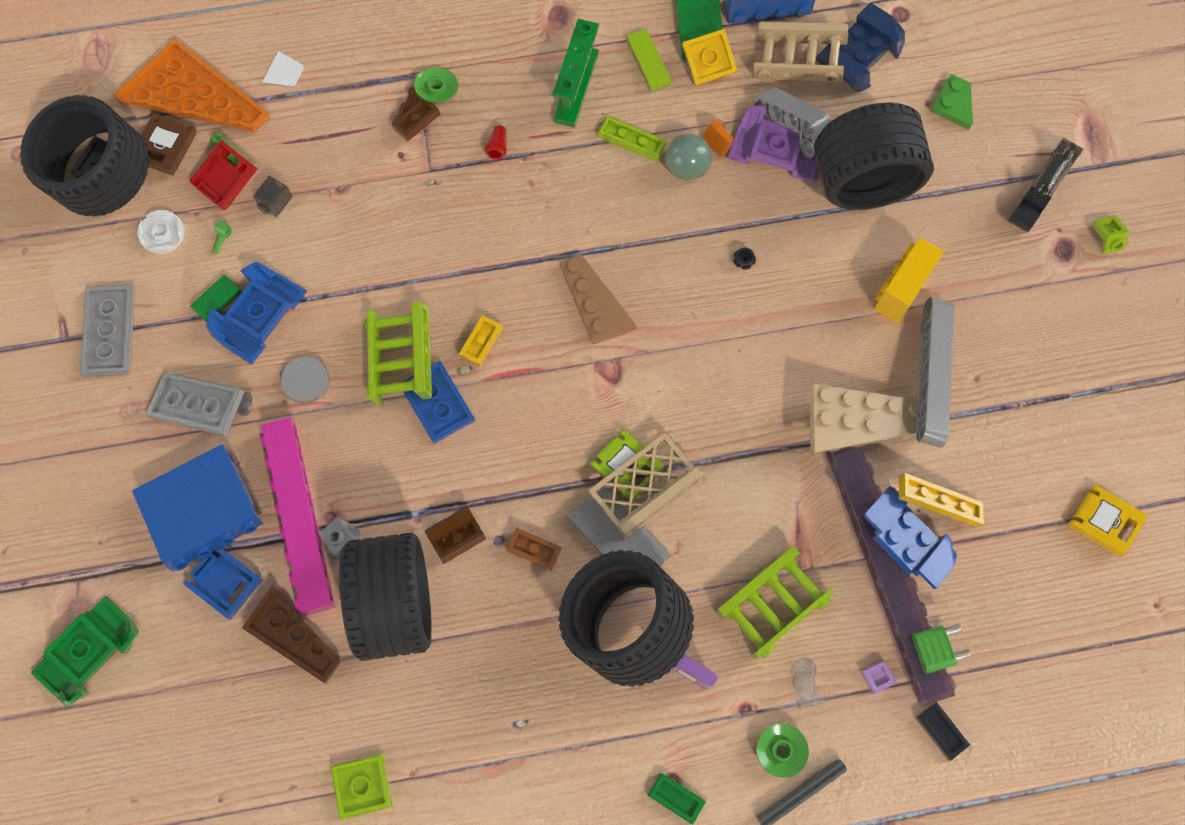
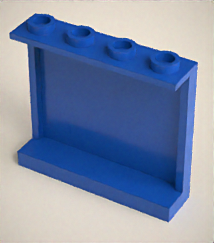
[132,444,264,572]

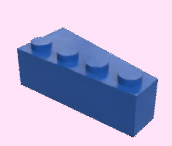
[724,0,815,24]

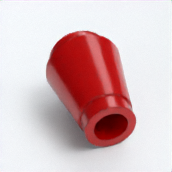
[485,125,507,160]

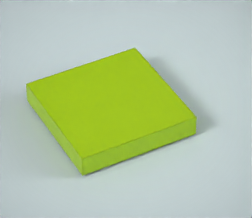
[330,754,393,820]

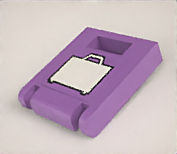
[671,655,717,689]

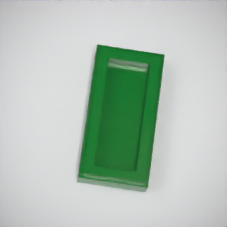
[190,275,242,322]
[647,773,706,825]

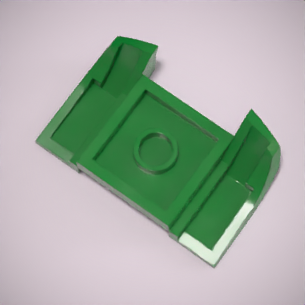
[31,596,139,707]

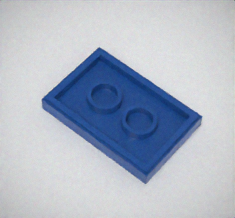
[402,361,475,444]

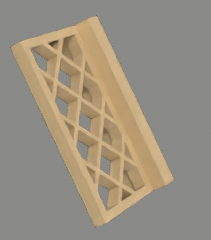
[588,433,703,539]

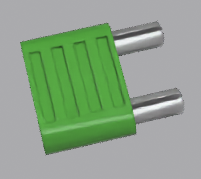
[912,624,971,674]

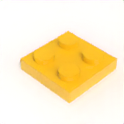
[682,29,738,87]

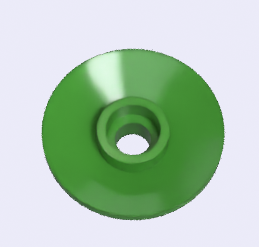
[414,68,458,103]
[756,724,809,778]

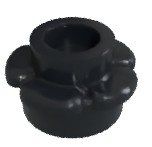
[733,247,756,270]

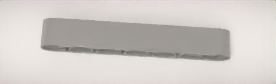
[916,297,954,448]

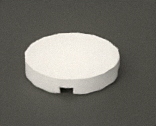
[137,210,185,254]

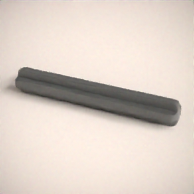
[757,759,847,825]

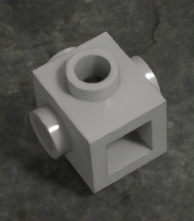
[319,517,361,558]

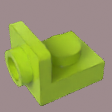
[1092,215,1130,254]

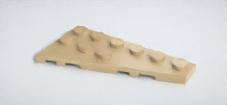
[810,384,918,456]

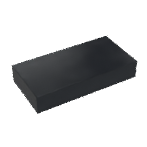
[916,702,970,761]

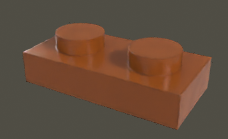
[506,527,562,571]

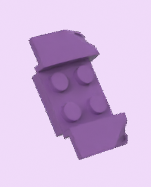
[727,105,818,183]

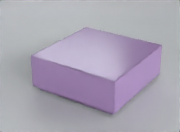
[860,660,897,694]

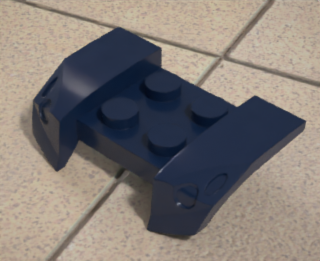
[816,3,905,92]

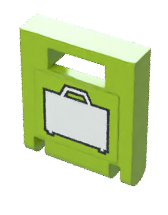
[589,429,665,503]

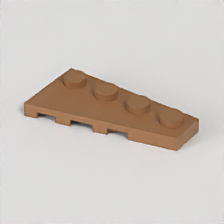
[560,254,637,345]

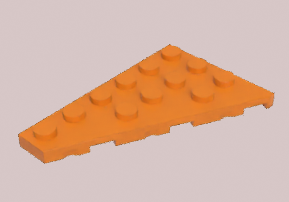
[113,39,270,132]

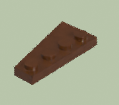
[242,586,341,684]

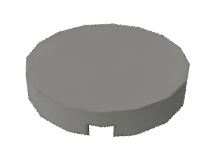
[281,356,330,404]

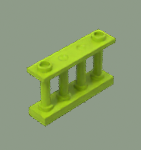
[365,301,432,406]
[715,546,834,659]

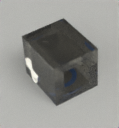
[253,176,293,217]

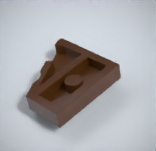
[392,86,440,141]

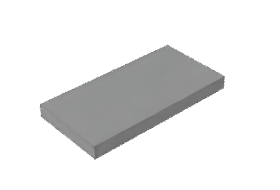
[80,285,135,377]
[146,372,245,436]
[568,487,671,590]

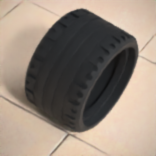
[20,95,149,217]
[815,102,934,210]
[339,532,432,661]
[558,550,694,687]

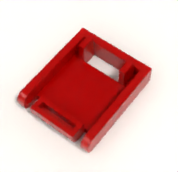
[190,140,258,210]

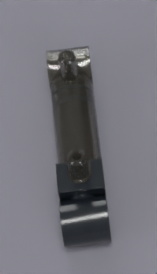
[1008,137,1083,233]

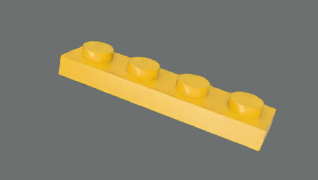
[898,473,984,528]

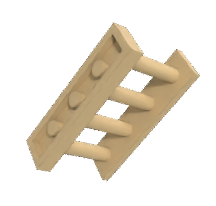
[754,22,849,83]

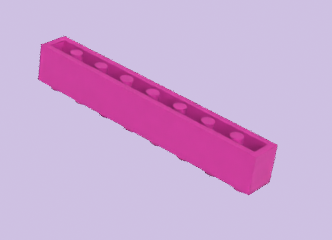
[260,417,336,616]

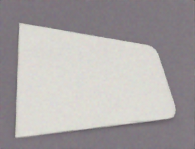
[262,51,304,86]

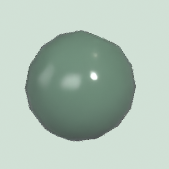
[666,134,712,181]

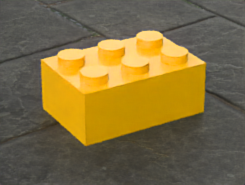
[874,238,944,324]

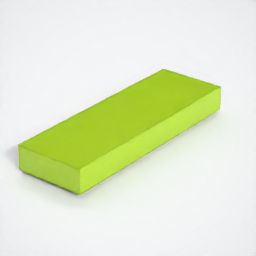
[626,29,671,92]
[597,116,667,162]

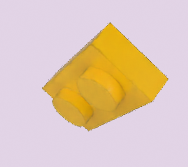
[459,315,503,367]

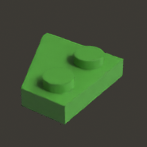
[931,74,973,130]

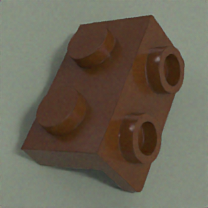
[425,506,486,564]

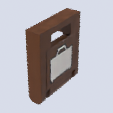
[141,114,197,176]

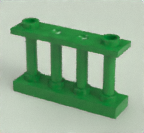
[552,18,599,128]

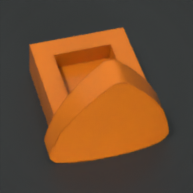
[702,119,734,157]

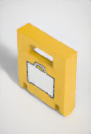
[1068,485,1148,558]

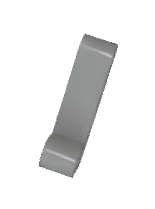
[753,87,831,158]

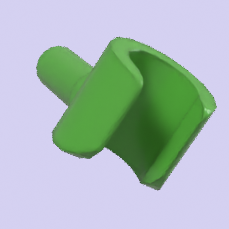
[212,221,232,254]

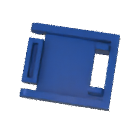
[183,547,263,620]

